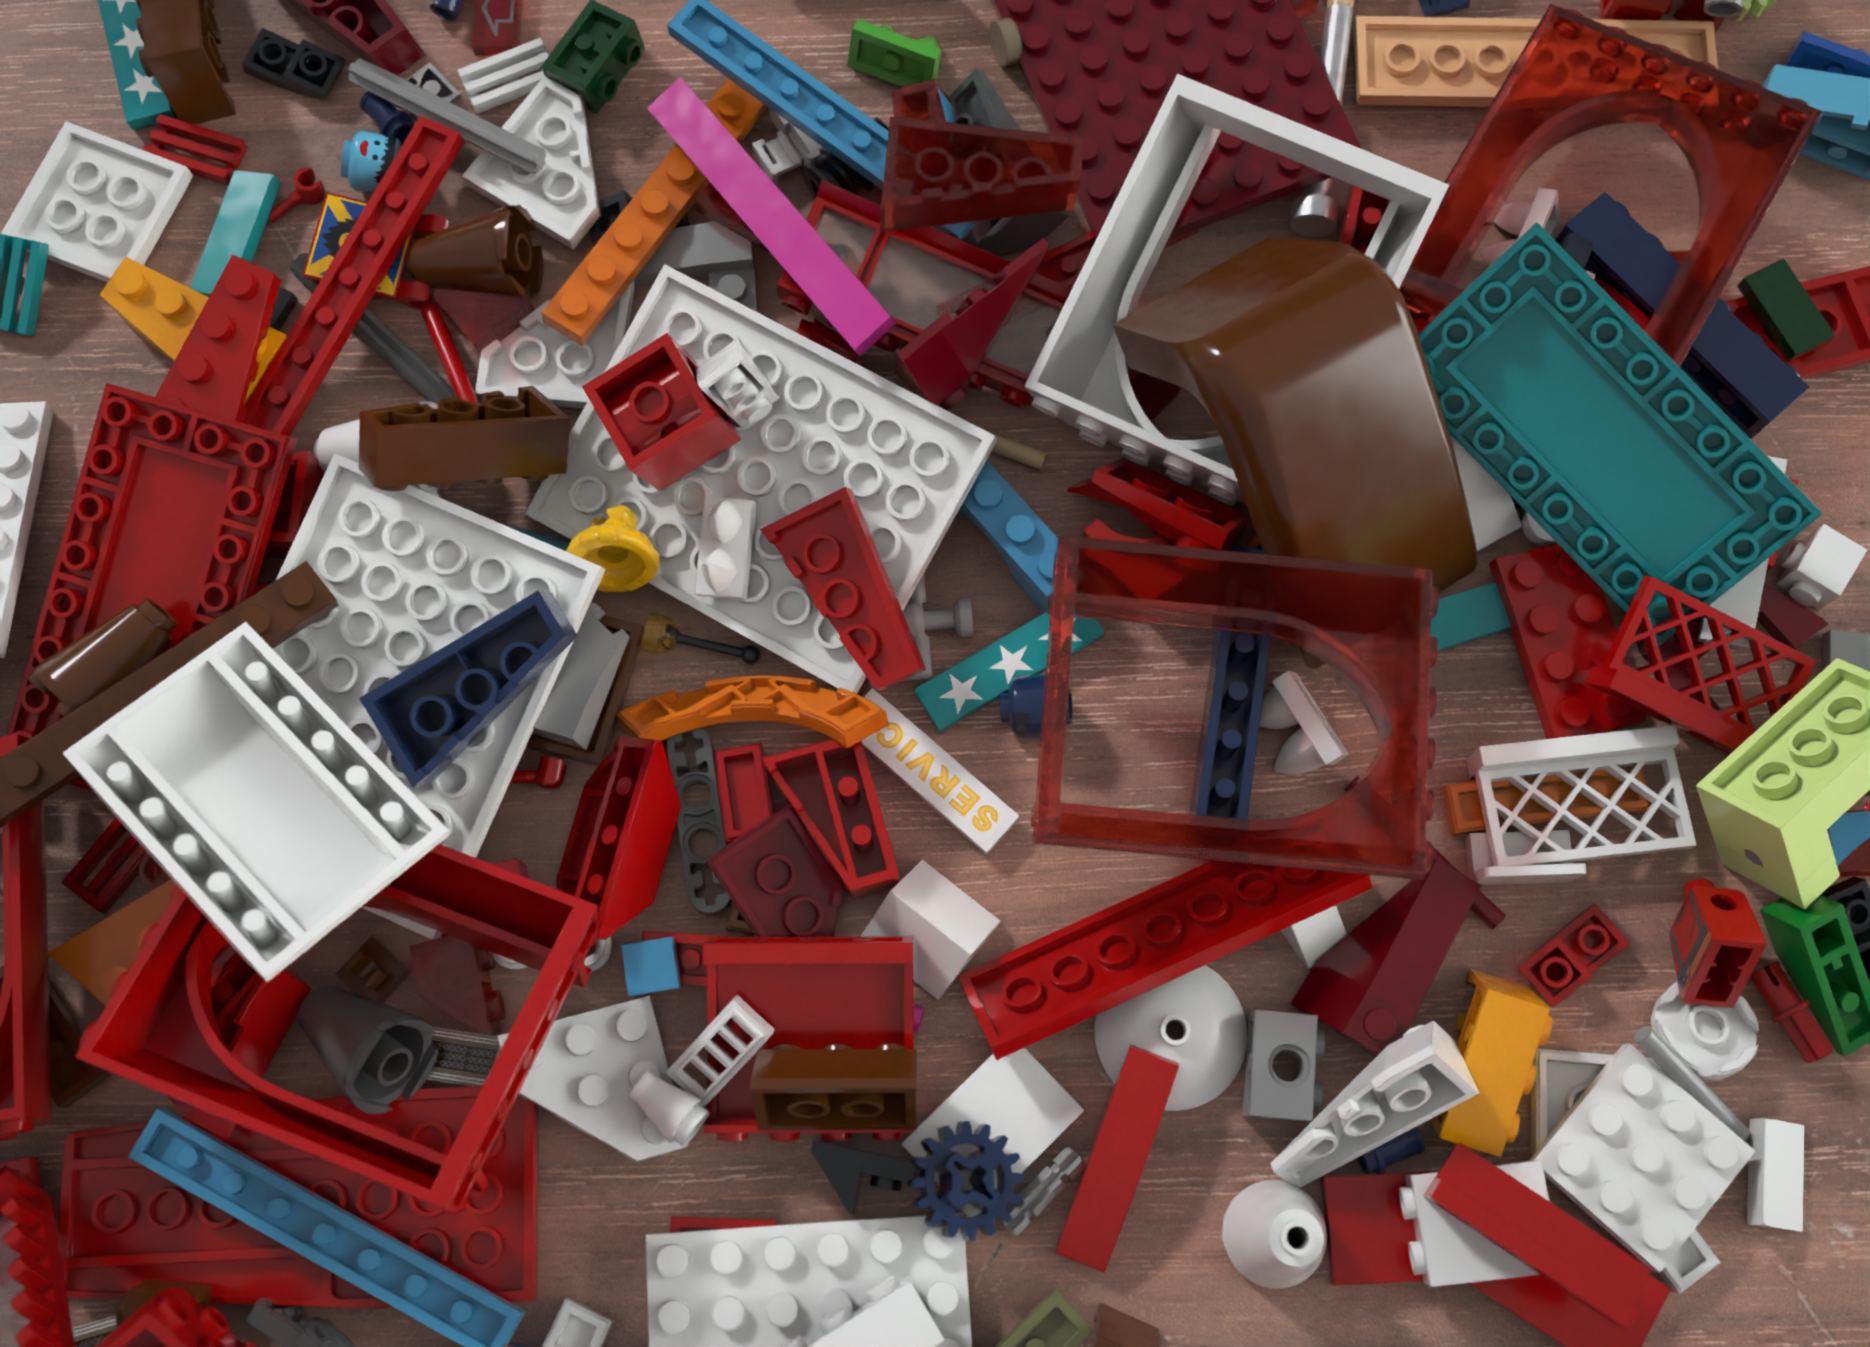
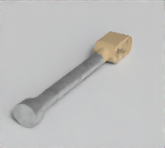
[1290,0,1354,238]

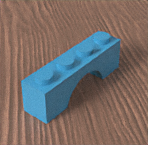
[958,460,1087,614]

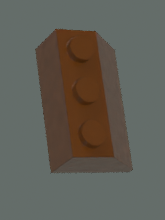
[750,1044,917,1130]

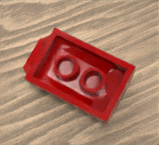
[1067,457,1250,568]

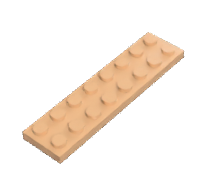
[1352,16,1721,110]

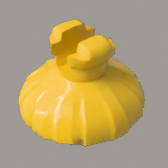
[566,505,660,592]

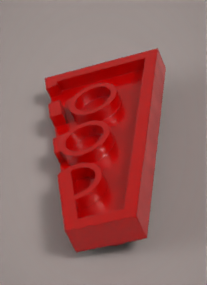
[760,487,926,690]

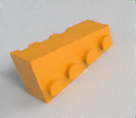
[100,257,287,406]

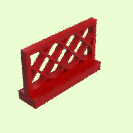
[1585,576,1816,755]

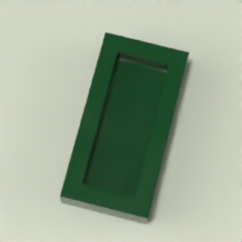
[1737,258,1835,362]

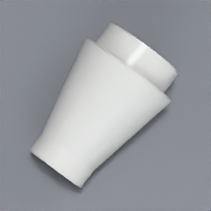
[629,1071,710,1147]

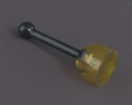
[642,612,760,664]

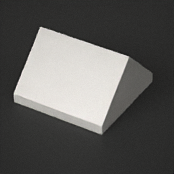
[861,860,1001,1001]

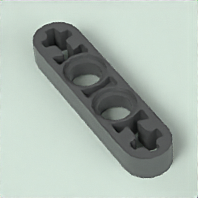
[667,727,732,916]

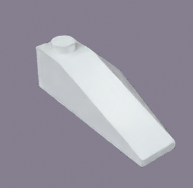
[1270,1021,1479,1188]

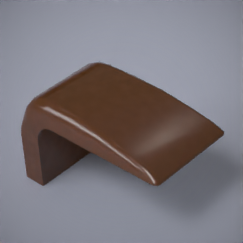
[1113,237,1478,668]

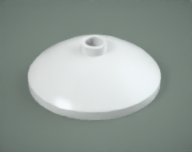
[1094,965,1247,1111]

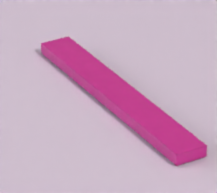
[647,77,896,356]

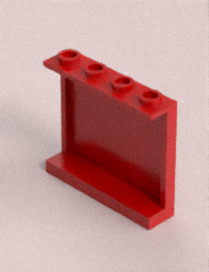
[703,936,914,1141]

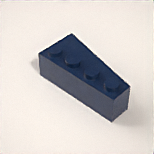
[359,590,578,788]

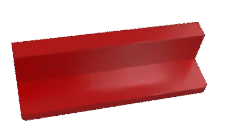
[1423,1144,1650,1331]

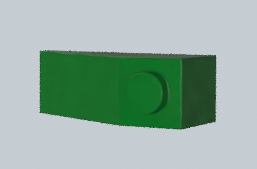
[1760,895,1870,1057]

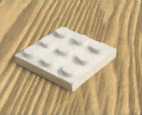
[1,121,193,283]
[1529,1043,1755,1273]

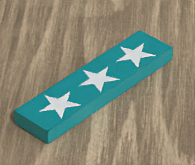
[98,0,177,130]
[914,593,1105,734]

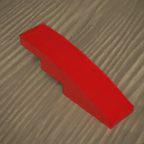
[1055,1044,1179,1273]

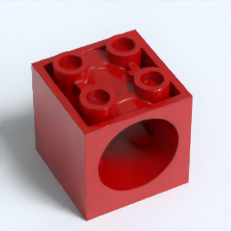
[582,333,742,491]

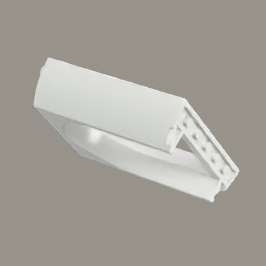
[1024,74,1449,506]

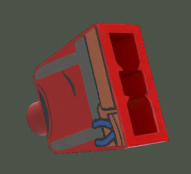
[1670,879,1767,1008]

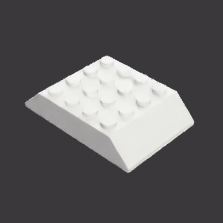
[63,622,450,982]

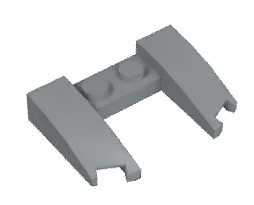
[634,218,758,312]
[532,602,630,750]

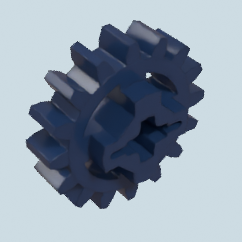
[907,1121,1025,1241]

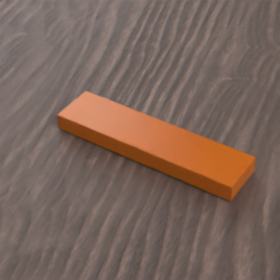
[1442,766,1650,836]

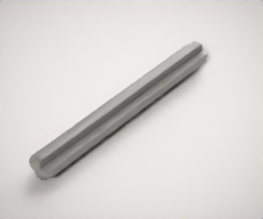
[348,58,546,174]

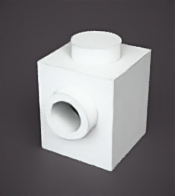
[1776,524,1867,610]

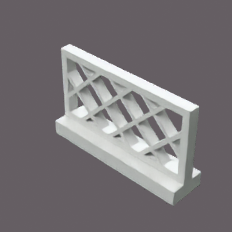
[1466,725,1697,866]

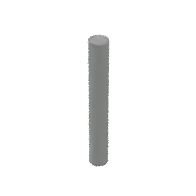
[1633,1026,1750,1141]

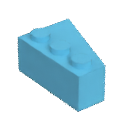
[1741,64,1870,181]

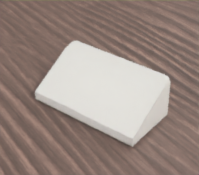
[1747,1118,1804,1232]

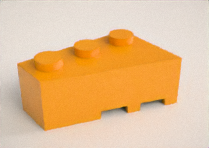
[1431,968,1553,1158]

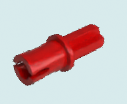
[1750,960,1833,1063]

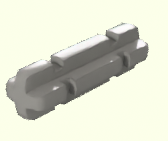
[1001,1147,1086,1236]

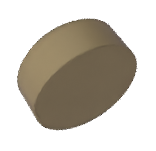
[990,17,1022,67]

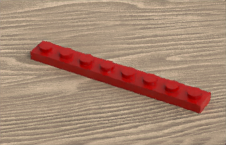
[244,116,465,437]

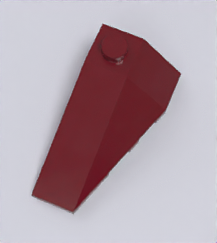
[894,238,1050,412]
[1290,859,1482,1057]

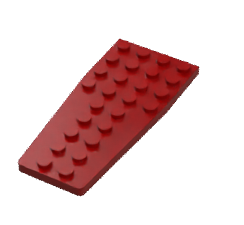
[58,1086,538,1309]

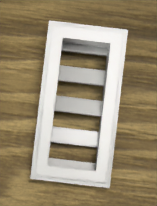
[665,995,775,1107]

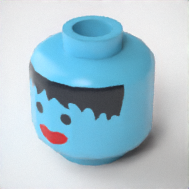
[341,131,402,194]

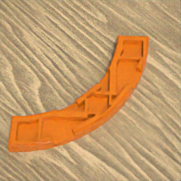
[616,675,889,749]

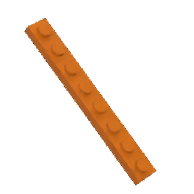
[541,78,769,346]

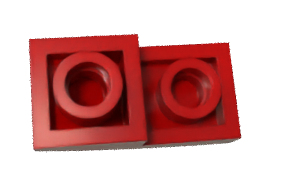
[1517,904,1630,1008]

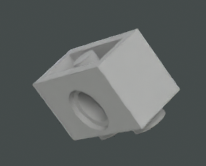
[1242,1009,1325,1123]

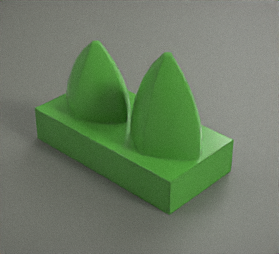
[847,19,942,97]

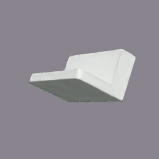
[1465,830,1587,885]

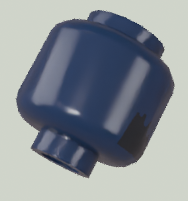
[999,674,1073,738]

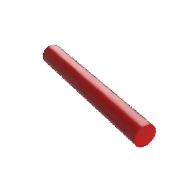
[420,303,479,403]

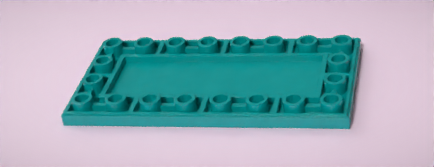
[1418,222,1823,646]

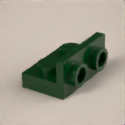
[541,0,644,113]

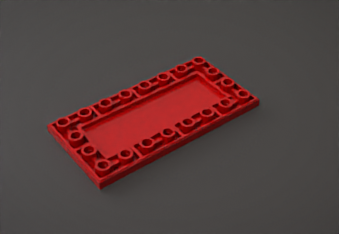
[6,383,298,791]

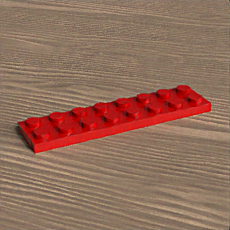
[958,811,1372,1061]

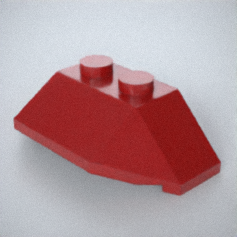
[556,736,681,940]

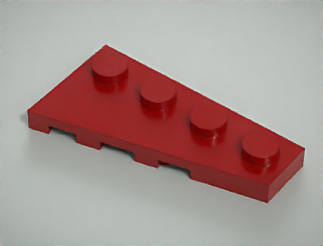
[155,254,281,423]

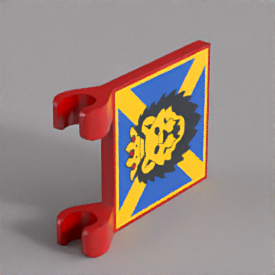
[302,192,449,310]

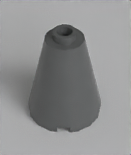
[298,985,438,1114]

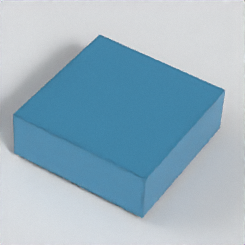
[621,937,682,996]

